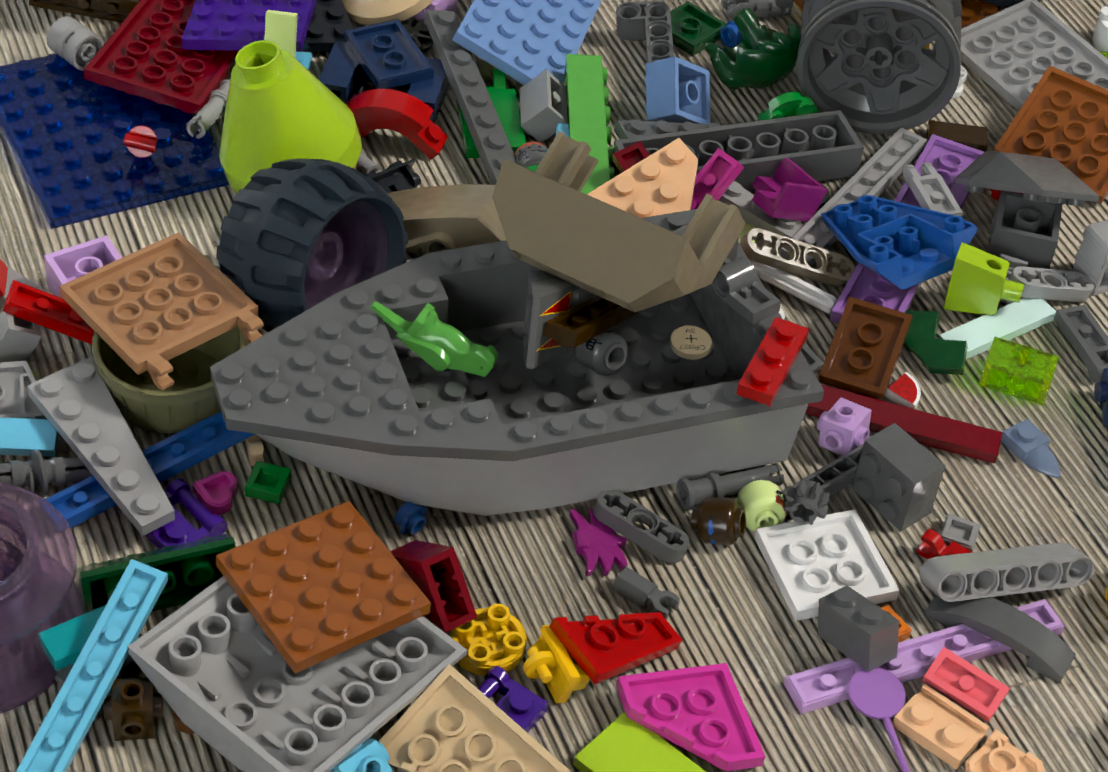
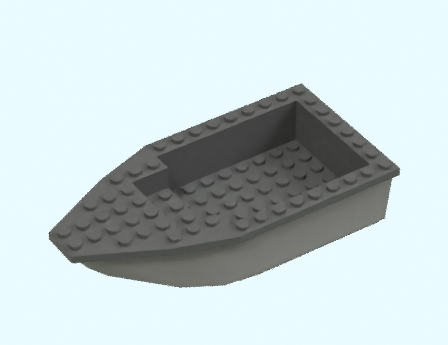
[210,209,824,516]

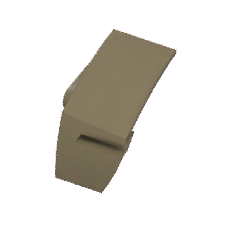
[388,184,506,260]

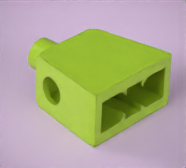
[943,242,1025,315]

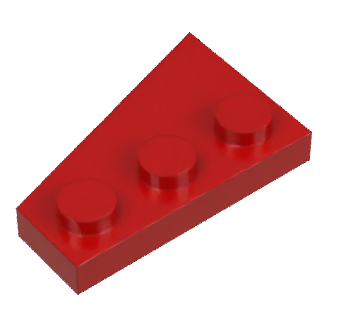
[549,612,683,685]

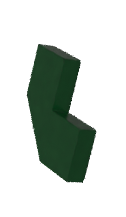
[903,310,968,375]

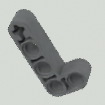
[616,1,674,63]

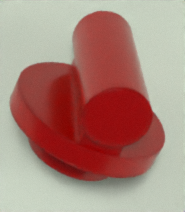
[123,125,158,157]

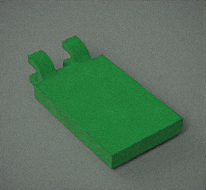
[456,69,526,158]

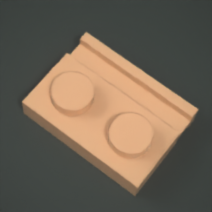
[892,684,990,770]

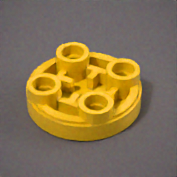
[450,604,527,676]

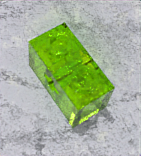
[979,337,1059,405]

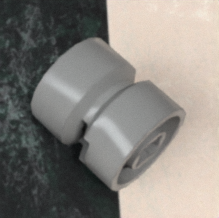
[46,16,104,71]

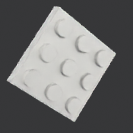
[754,509,899,621]

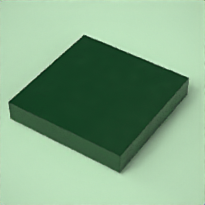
[670,1,726,56]

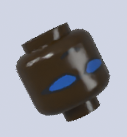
[691,497,746,545]

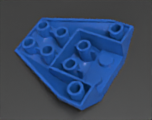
[821,195,977,290]

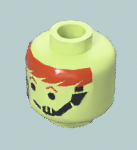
[737,480,787,532]

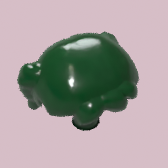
[704,7,801,90]

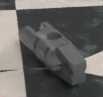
[721,0,793,19]

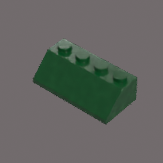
[74,534,235,614]

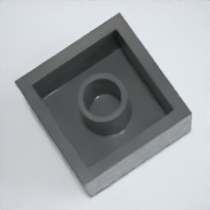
[987,190,1063,269]
[852,423,945,531]

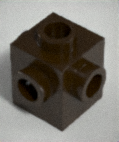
[104,677,163,741]

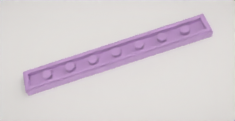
[784,599,1065,714]

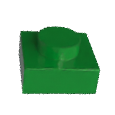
[245,461,291,504]

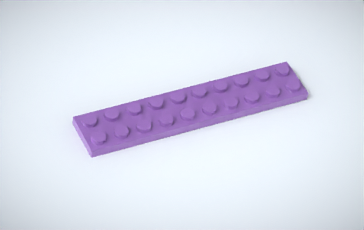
[829,134,984,324]

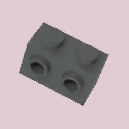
[818,586,899,672]

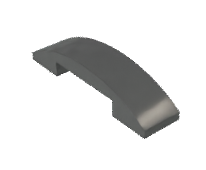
[924,595,1076,683]

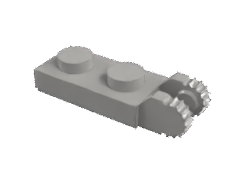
[903,162,963,218]

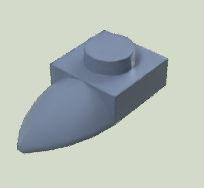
[1001,419,1061,478]

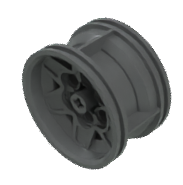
[797,0,962,134]

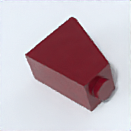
[390,540,478,633]

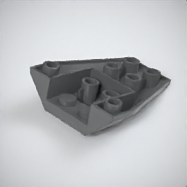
[954,150,1099,207]

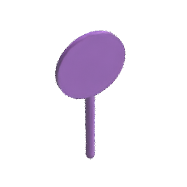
[848,668,911,772]

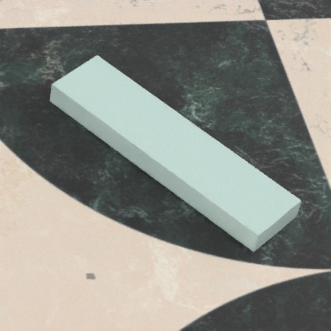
[938,297,1056,359]

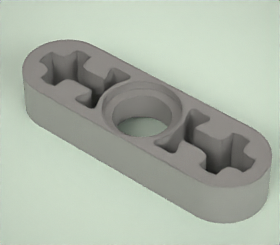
[1008,266,1094,302]

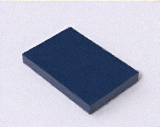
[344,19,434,89]

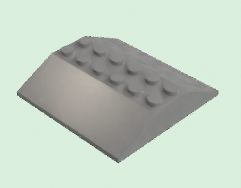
[127,576,467,772]

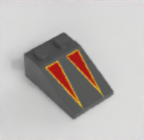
[523,270,579,369]

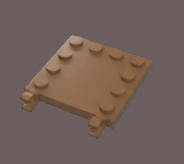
[59,232,264,390]

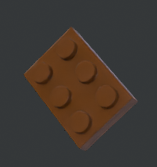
[818,296,913,401]

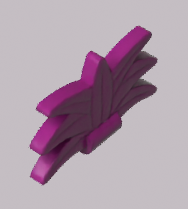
[570,509,628,577]

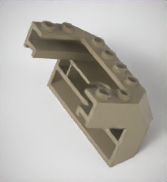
[492,131,746,312]

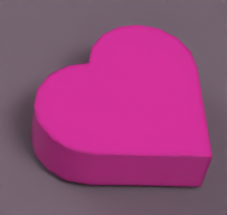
[192,471,238,515]

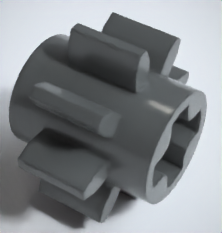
[784,479,830,525]

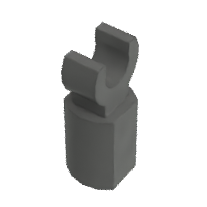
[613,566,680,620]

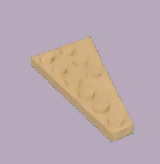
[379,664,571,772]

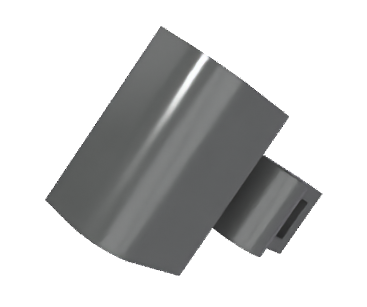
[672,224,781,325]

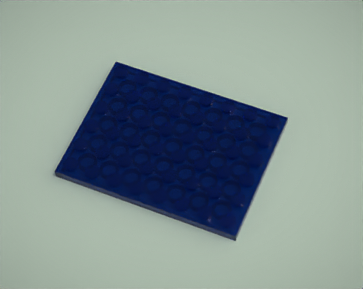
[0,43,229,229]

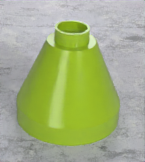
[219,40,362,193]

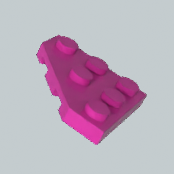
[616,663,765,771]

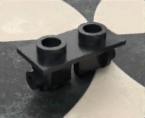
[365,159,421,193]

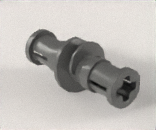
[0,449,92,497]

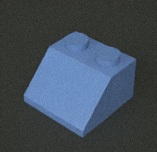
[645,56,710,124]

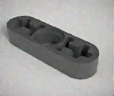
[593,490,690,563]

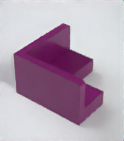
[751,158,828,222]

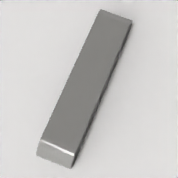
[919,542,1094,602]

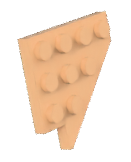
[587,138,698,218]

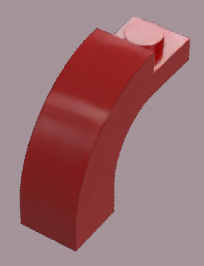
[346,89,448,160]

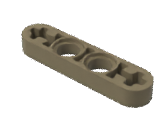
[739,228,855,287]

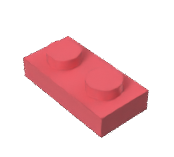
[922,647,1010,723]

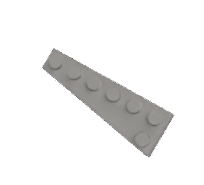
[27,357,175,536]

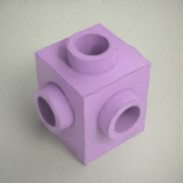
[817,398,872,456]

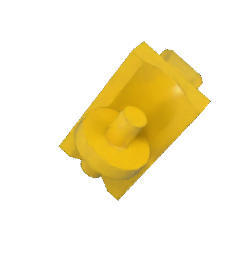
[523,625,590,704]

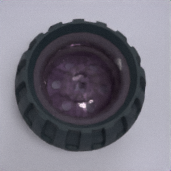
[216,158,408,333]

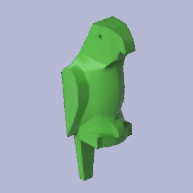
[370,301,498,377]

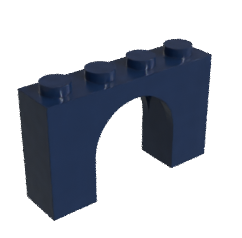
[318,41,450,124]

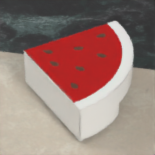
[885,372,921,409]

